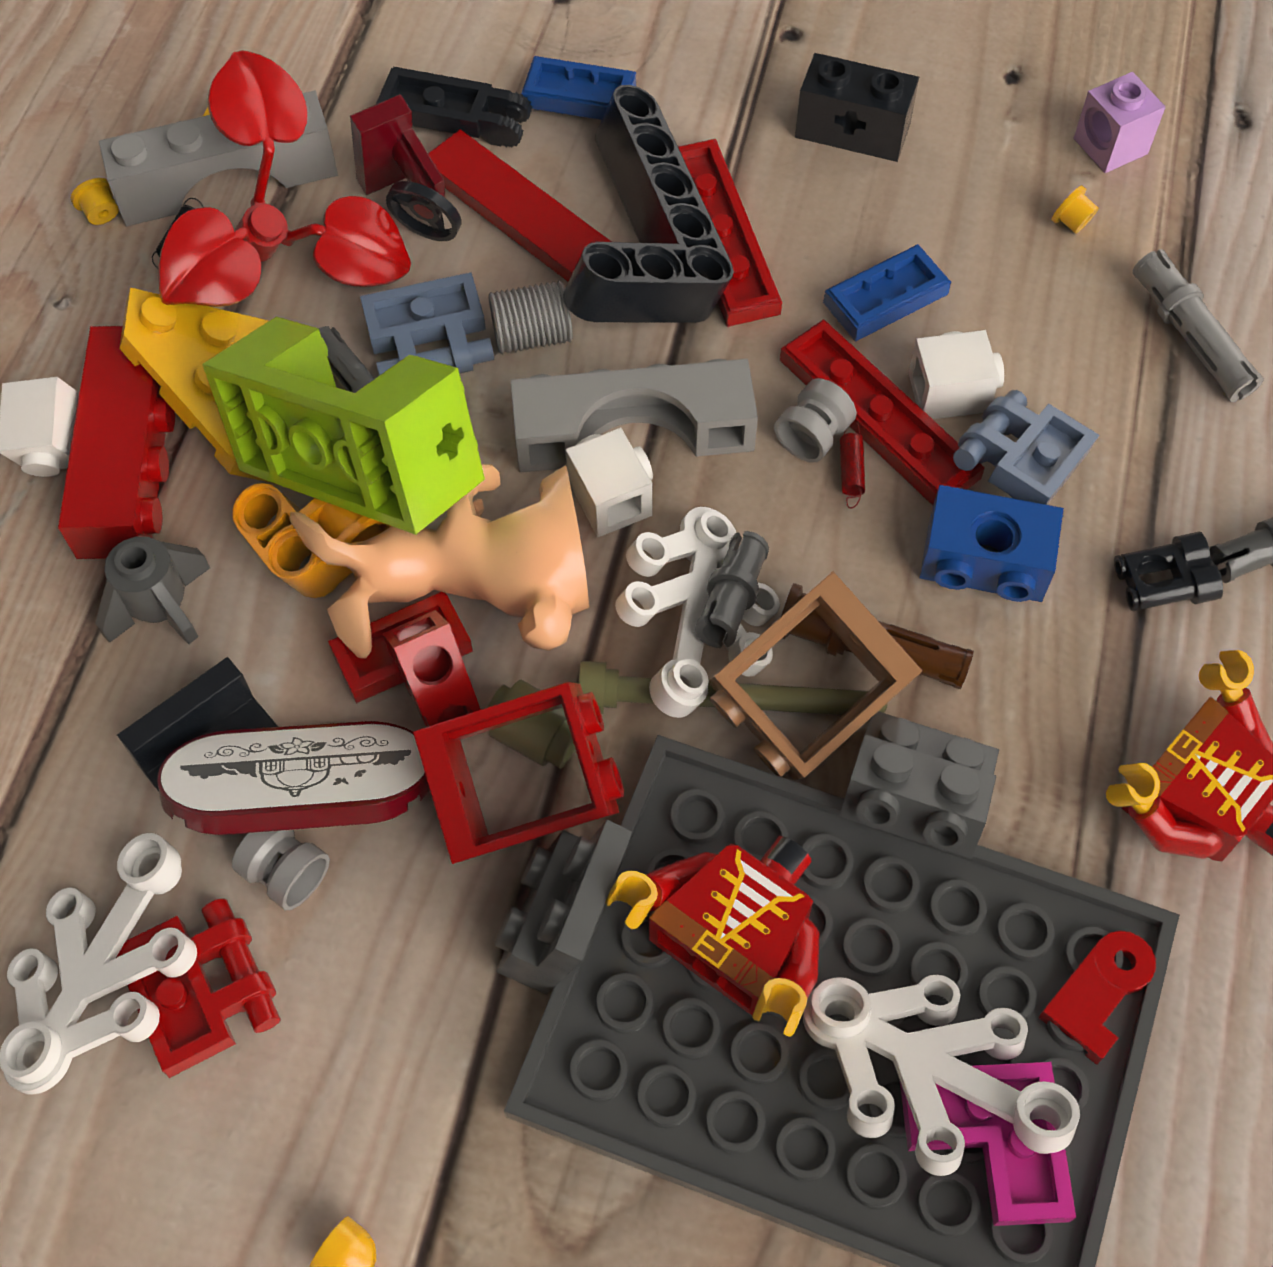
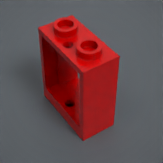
[413,682,624,864]

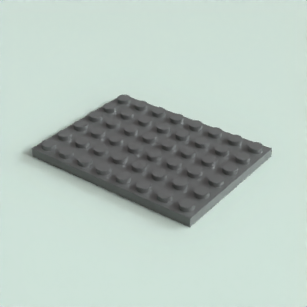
[504,735,1180,1267]

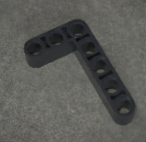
[563,85,734,323]

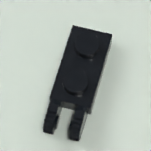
[375,66,533,148]

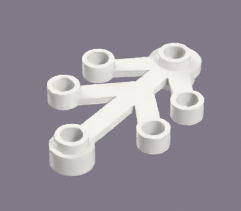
[615,507,780,718]
[0,833,197,1094]
[803,975,1080,1176]

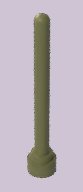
[579,661,887,715]

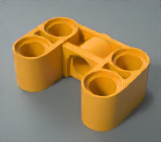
[232,483,392,598]

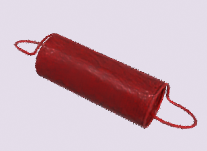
[840,422,866,509]

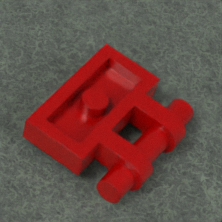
[116,898,281,1078]

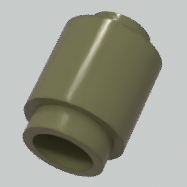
[487,679,576,769]

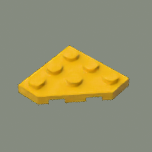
[120,287,272,483]

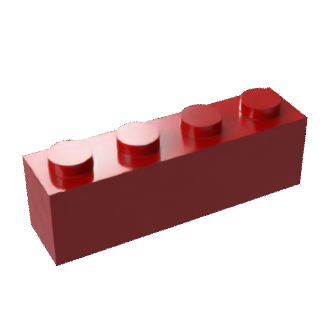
[58,326,175,559]

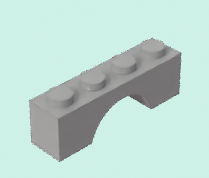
[99,90,338,227]
[511,359,758,472]

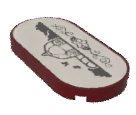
[158,721,430,835]

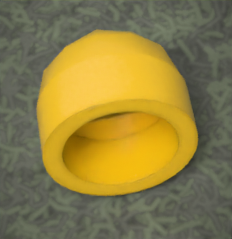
[310,1216,376,1267]

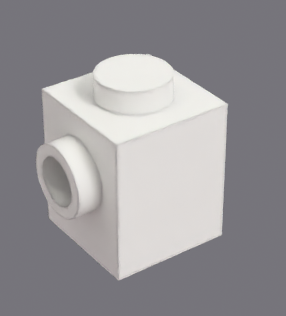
[908,330,1004,419]
[0,377,79,477]
[566,428,653,538]

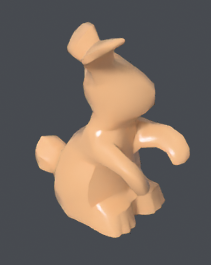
[290,464,590,658]

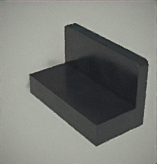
[117,657,278,792]

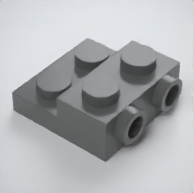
[839,711,999,859]
[495,820,632,995]

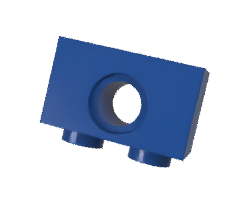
[919,485,1064,602]

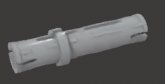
[1133,249,1264,402]

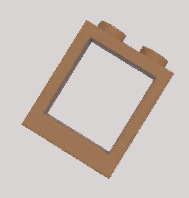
[709,571,922,780]

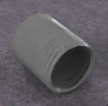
[488,280,573,355]

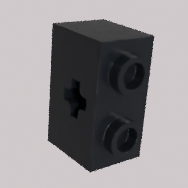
[795,53,919,162]

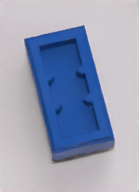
[521,56,636,120]
[823,244,951,342]

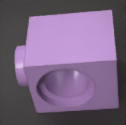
[1073,72,1165,173]

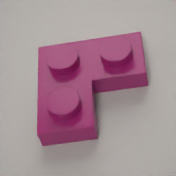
[900,1062,1076,1226]

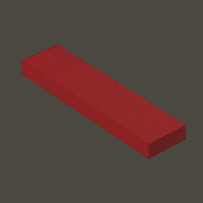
[428,129,612,282]
[678,139,782,327]
[780,319,985,505]

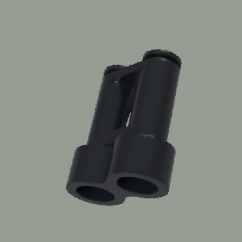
[1114,531,1223,611]

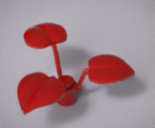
[158,50,411,307]

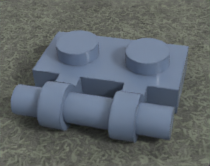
[360,272,495,376]
[953,390,1099,505]

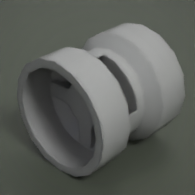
[774,378,857,463]
[232,830,330,910]

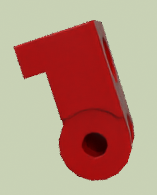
[382,610,481,727]
[1038,930,1156,1065]

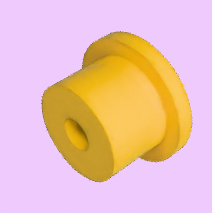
[71,178,119,225]
[1051,185,1099,234]

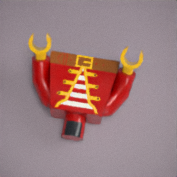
[1106,650,1273,862]
[605,836,820,1037]

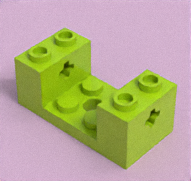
[202,316,485,535]

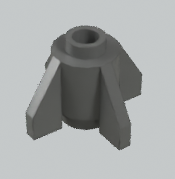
[95,537,210,644]

